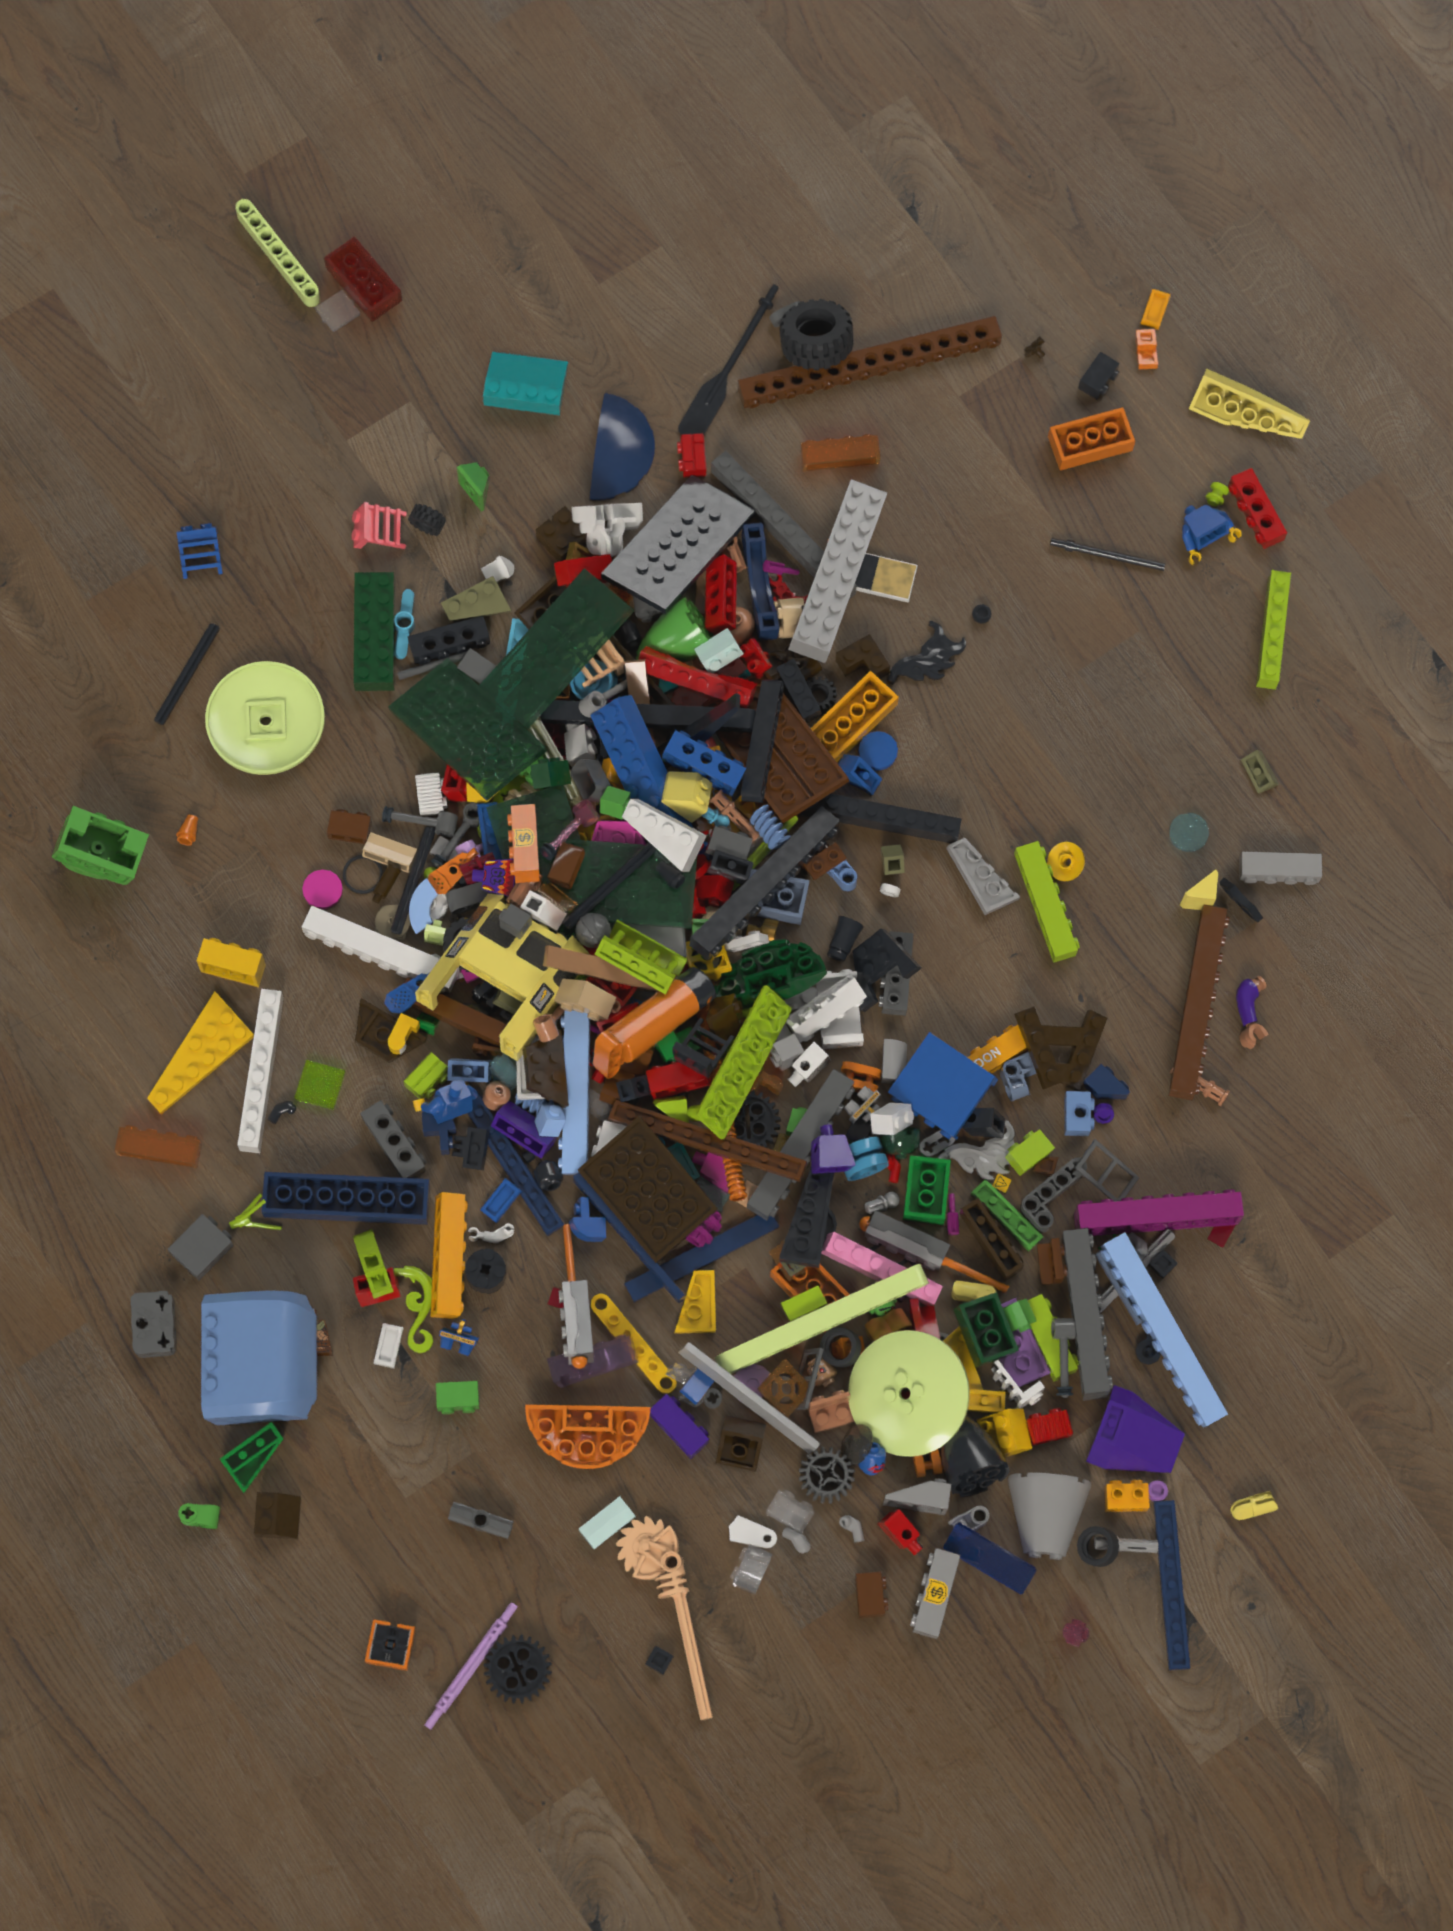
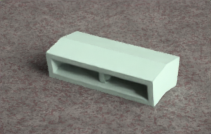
[579,1496,636,1549]

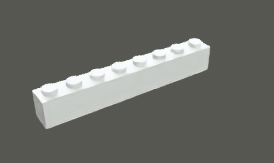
[302,906,460,993]
[238,989,284,1153]

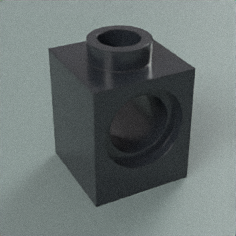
[616,1075,651,1102]

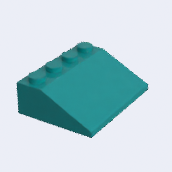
[483,352,568,415]

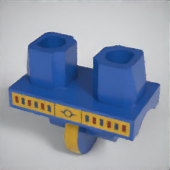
[439,1319,479,1356]

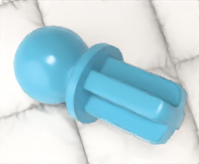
[702,807,730,827]

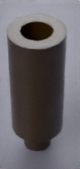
[372,864,401,904]

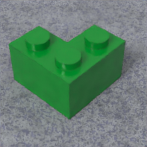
[655,1027,702,1066]

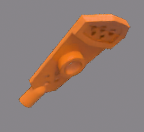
[428,848,479,894]

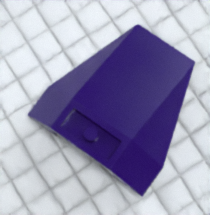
[1086,1385,1185,1473]

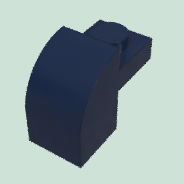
[422,1112,456,1155]

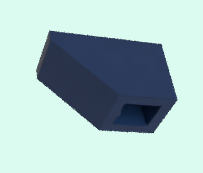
[1083,1064,1130,1100]

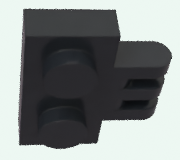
[452,1127,490,1171]

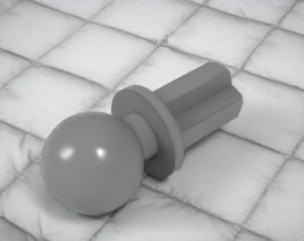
[864,1192,900,1214]

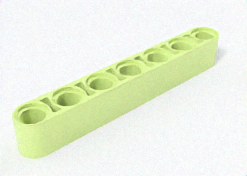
[236,199,320,307]

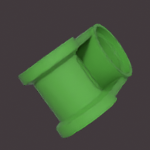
[179,1503,220,1529]

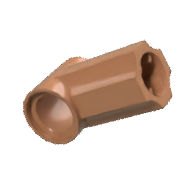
[721,537,746,573]
[506,874,543,909]

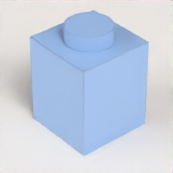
[535,1104,566,1137]

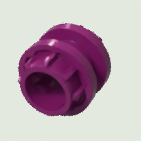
[686,1211,722,1247]

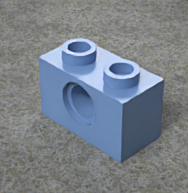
[447,1058,492,1082]
[1064,1091,1094,1136]

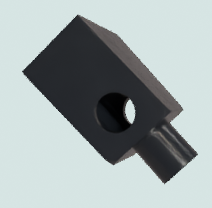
[962,1108,1006,1138]

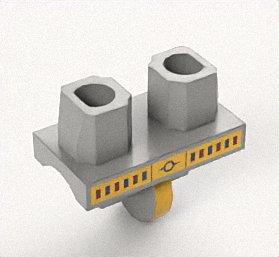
[844,1086,881,1123]

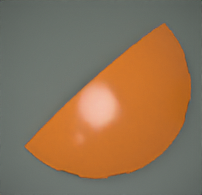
[525,1405,650,1469]

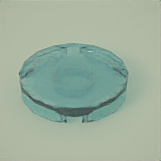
[1169,813,1209,852]

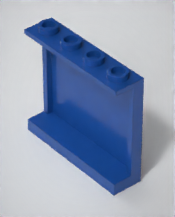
[888,1032,998,1140]

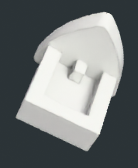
[481,556,514,583]

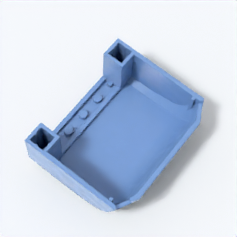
[201,1291,317,1425]

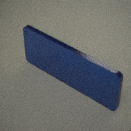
[943,1523,1037,1594]

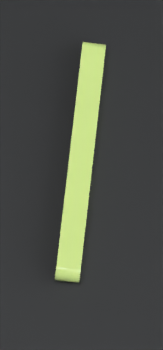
[715,1264,929,1374]

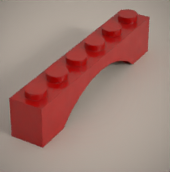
[638,646,757,708]

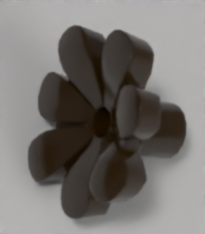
[1024,336,1045,359]

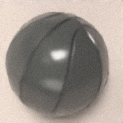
[575,913,611,948]

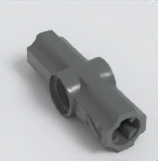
[448,1502,514,1539]

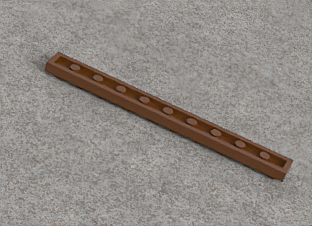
[608,1100,807,1182]

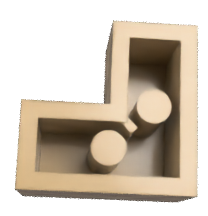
[554,979,616,1021]

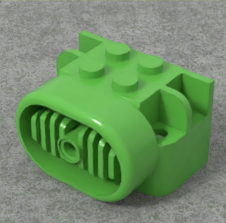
[52,806,149,885]

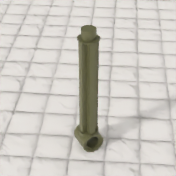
[524,712,596,820]

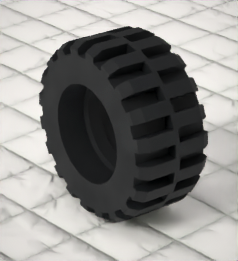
[779,299,854,370]

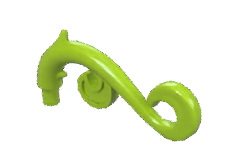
[394,1266,433,1353]

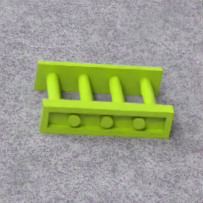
[595,920,688,995]

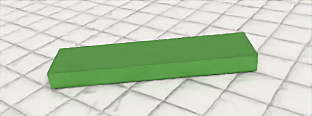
[971,1179,1044,1252]

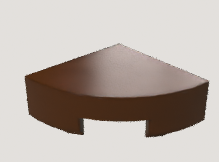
[1033,1156,1059,1177]

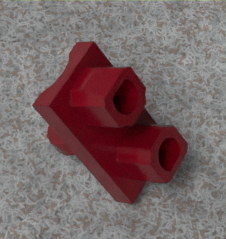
[459,852,495,884]

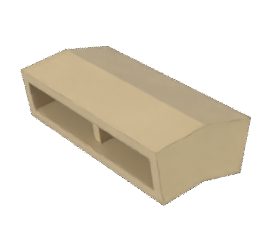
[362,832,417,873]

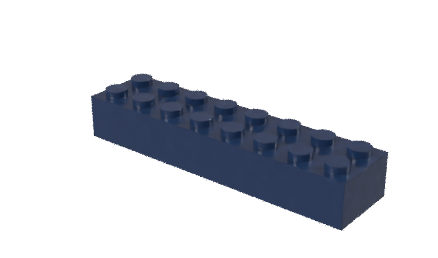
[261,1172,430,1225]

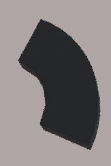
[1219,878,1263,922]

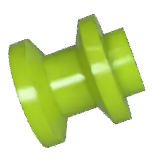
[1205,482,1229,507]

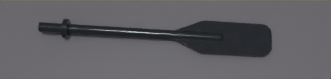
[678,284,779,435]

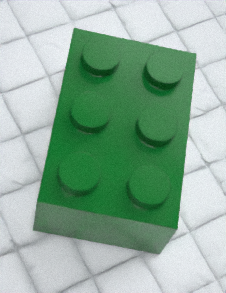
[903,1155,951,1225]

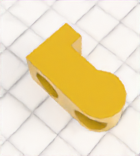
[388,1013,420,1054]

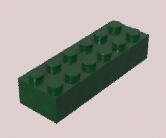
[353,572,395,691]

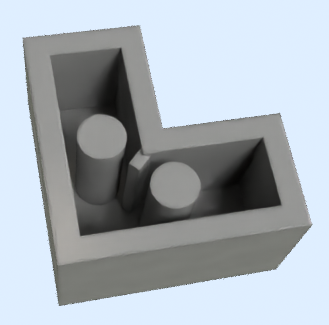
[770,1023,804,1072]

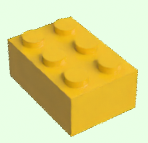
[196,938,266,987]

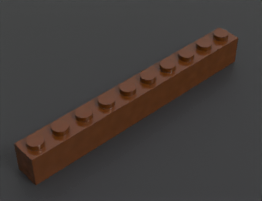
[1168,904,1230,1101]

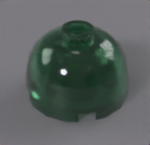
[879,1127,920,1159]

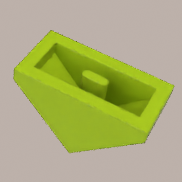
[653,1095,689,1123]

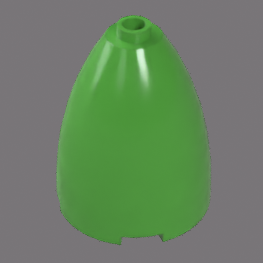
[636,597,714,663]

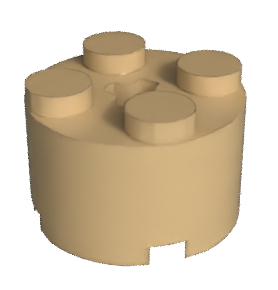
[774,597,805,639]

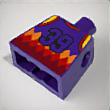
[472,859,516,898]

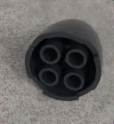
[940,1415,1010,1497]

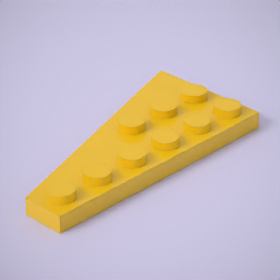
[147,991,254,1114]

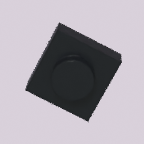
[1148,1249,1178,1279]
[645,1645,674,1675]

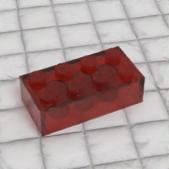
[324,236,402,322]

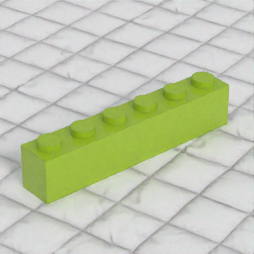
[1256,570,1291,689]
[1014,841,1079,963]

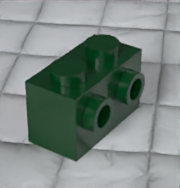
[530,757,571,789]

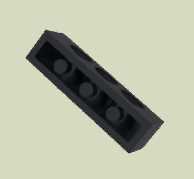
[407,616,490,665]

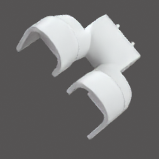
[571,503,643,556]

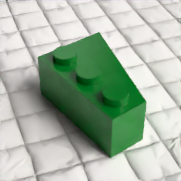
[220,1422,283,1493]

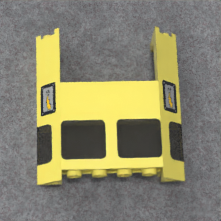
[415,894,589,1062]

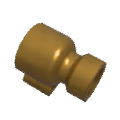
[746,918,779,941]

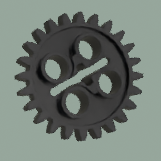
[733,1090,781,1148]
[483,1634,552,1704]

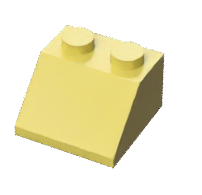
[661,772,712,823]

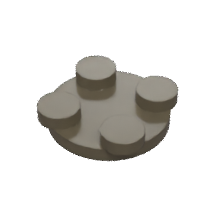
[374,905,410,941]

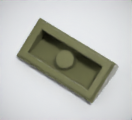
[1241,750,1279,794]

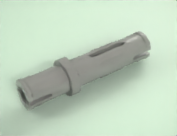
[1094,1536,1158,1553]

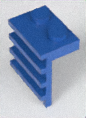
[176,523,223,579]

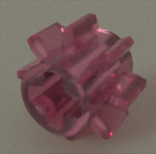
[1063,1619,1089,1647]

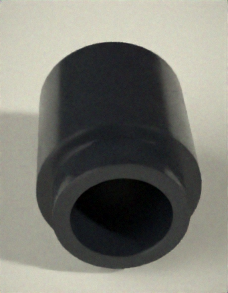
[617,620,643,650]

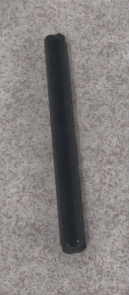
[154,623,220,725]
[390,826,435,935]
[562,842,656,930]

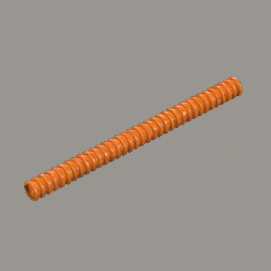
[696,1003,747,1201]

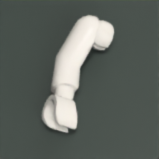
[468,1223,514,1243]

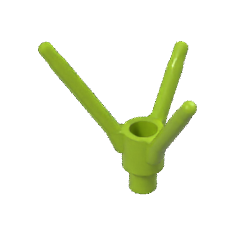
[229,1194,282,1230]

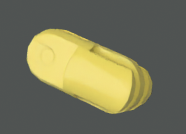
[951,1280,996,1302]
[1230,1491,1278,1520]

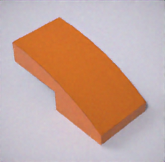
[1135,329,1158,369]

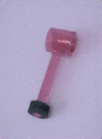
[539,799,600,860]

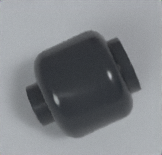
[534,1160,563,1191]

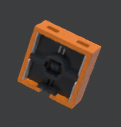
[365,1619,416,1671]

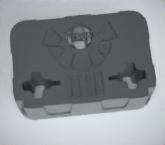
[130,1291,177,1358]

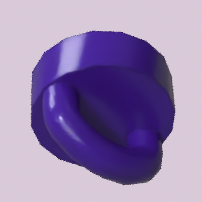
[1093,1103,1114,1124]

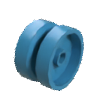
[570,660,618,702]
[844,1137,889,1181]

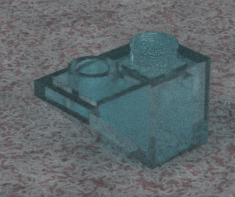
[490,1054,517,1091]

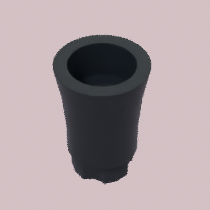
[827,916,864,962]

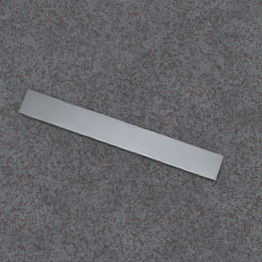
[678,1342,820,1454]

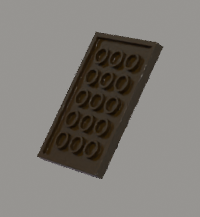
[578,1116,719,1263]

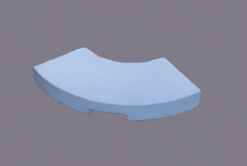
[409,878,438,934]

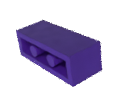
[491,1101,557,1159]
[650,1394,709,1459]

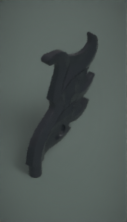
[887,621,966,685]

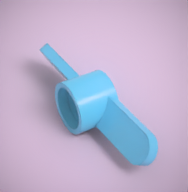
[394,589,415,660]

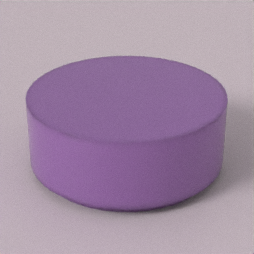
[1148,1480,1168,1502]

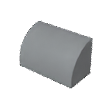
[881,1039,907,1084]

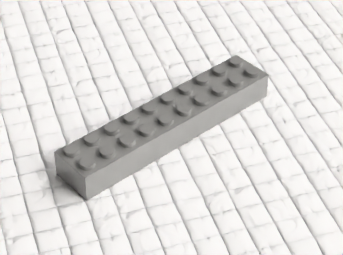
[788,479,887,663]

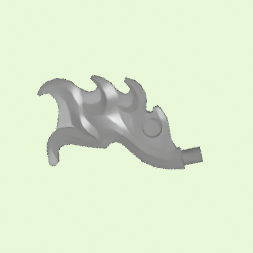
[937,1121,1015,1180]

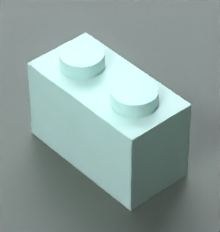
[694,628,743,673]

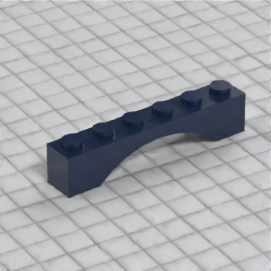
[741,523,780,641]

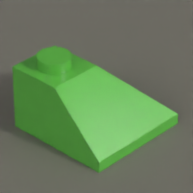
[457,462,489,512]

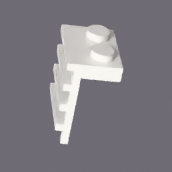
[991,1360,1045,1409]

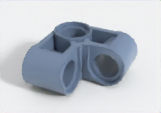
[1000,1052,1037,1101]

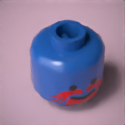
[858,1442,886,1475]

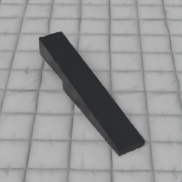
[657,693,741,770]

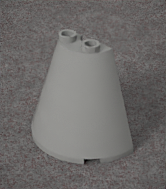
[1008,1473,1091,1560]

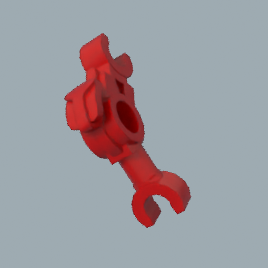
[769,574,808,604]

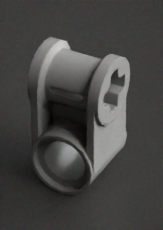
[948,1506,989,1541]

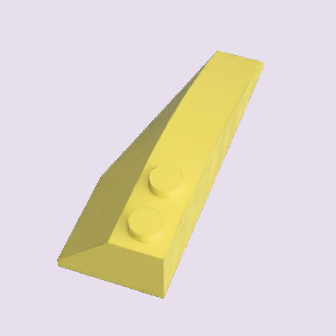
[1189,369,1310,439]

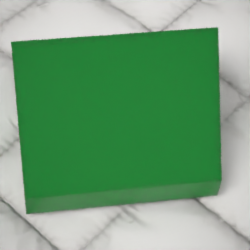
[416,1012,440,1036]

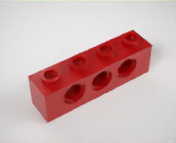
[1228,468,1287,549]
[705,554,737,635]

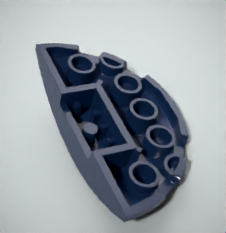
[590,393,655,501]

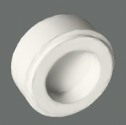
[880,883,901,897]

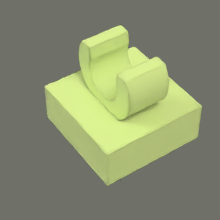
[424,920,446,946]

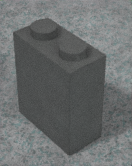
[168,1214,234,1281]

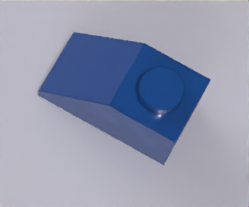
[838,754,882,795]

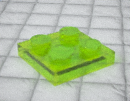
[294,1060,346,1110]

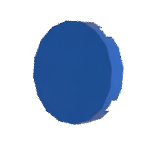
[858,731,898,771]

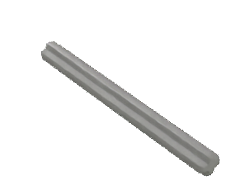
[1099,1229,1175,1314]

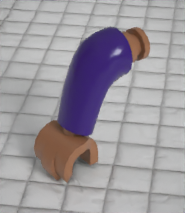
[1236,976,1269,1049]

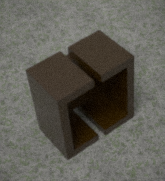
[536,506,587,562]

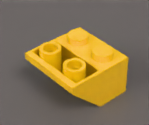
[977,1409,1032,1457]

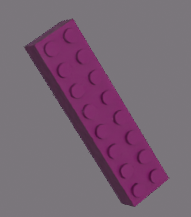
[1073,1189,1244,1236]

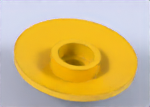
[1047,842,1085,882]

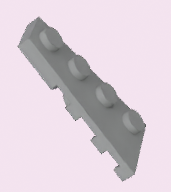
[946,838,1020,915]

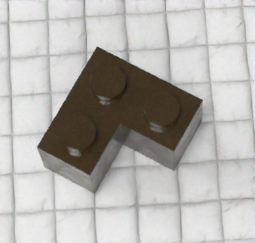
[835,634,890,679]

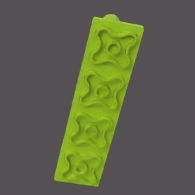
[687,985,792,1139]

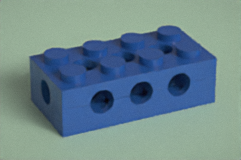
[662,730,746,797]

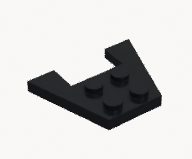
[852,928,922,1012]

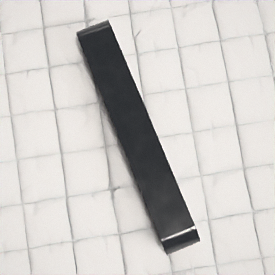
[741,679,784,803]

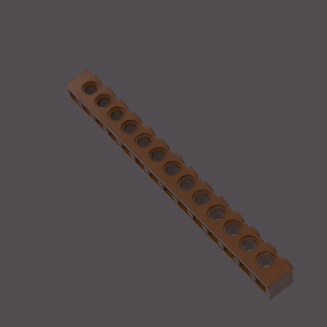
[738,316,1002,408]

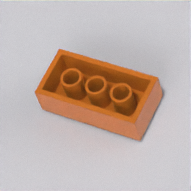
[1048,407,1135,470]
[770,1262,850,1333]

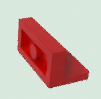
[910,1298,940,1339]

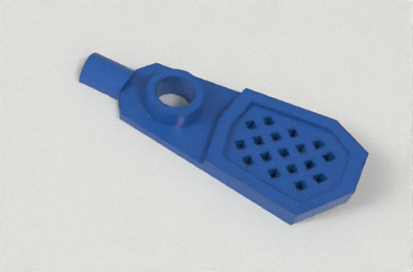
[384,972,430,1014]

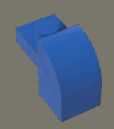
[569,1197,606,1242]

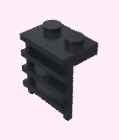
[672,1018,735,1079]

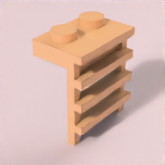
[562,631,625,688]

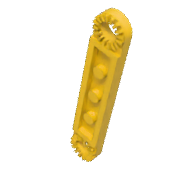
[591,1294,676,1395]

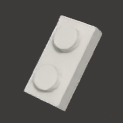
[724,931,769,952]

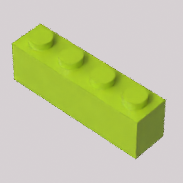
[1028,1294,1079,1382]

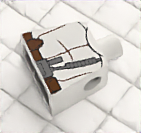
[787,1042,831,1087]

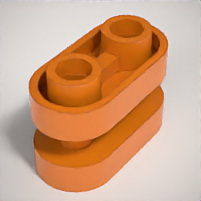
[841,1061,882,1093]
[912,1448,943,1478]

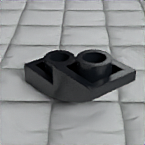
[845,1102,881,1142]

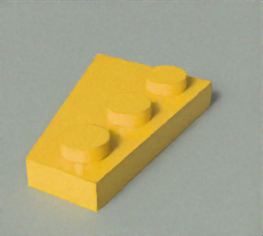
[675,1270,716,1334]

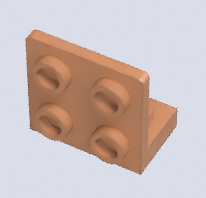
[808,1390,855,1433]

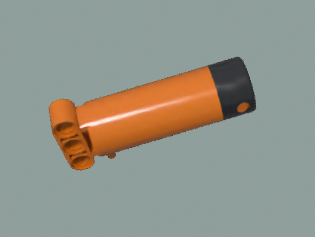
[593,967,716,1079]

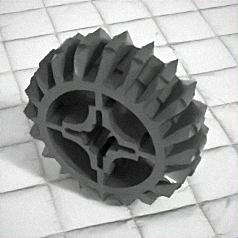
[799,1447,855,1504]

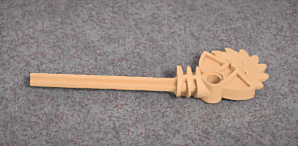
[616,1516,713,1720]

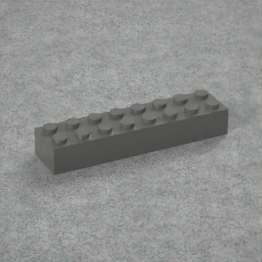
[1062,1228,1113,1401]

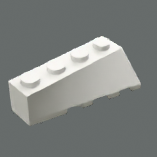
[786,974,867,1043]

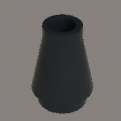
[655,861,686,890]

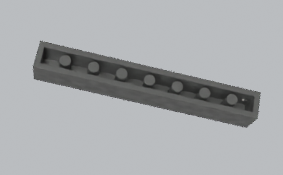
[746,1069,855,1221]

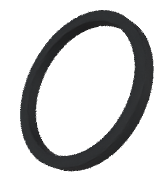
[343,855,383,894]

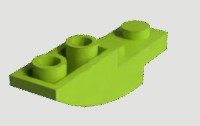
[353,1229,394,1299]

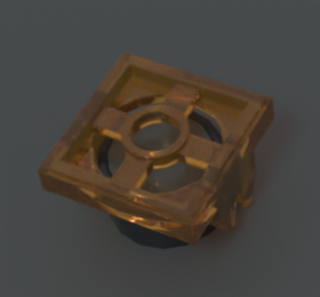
[757,1359,809,1418]

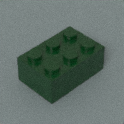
[953,1292,1019,1368]

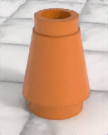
[176,815,198,846]

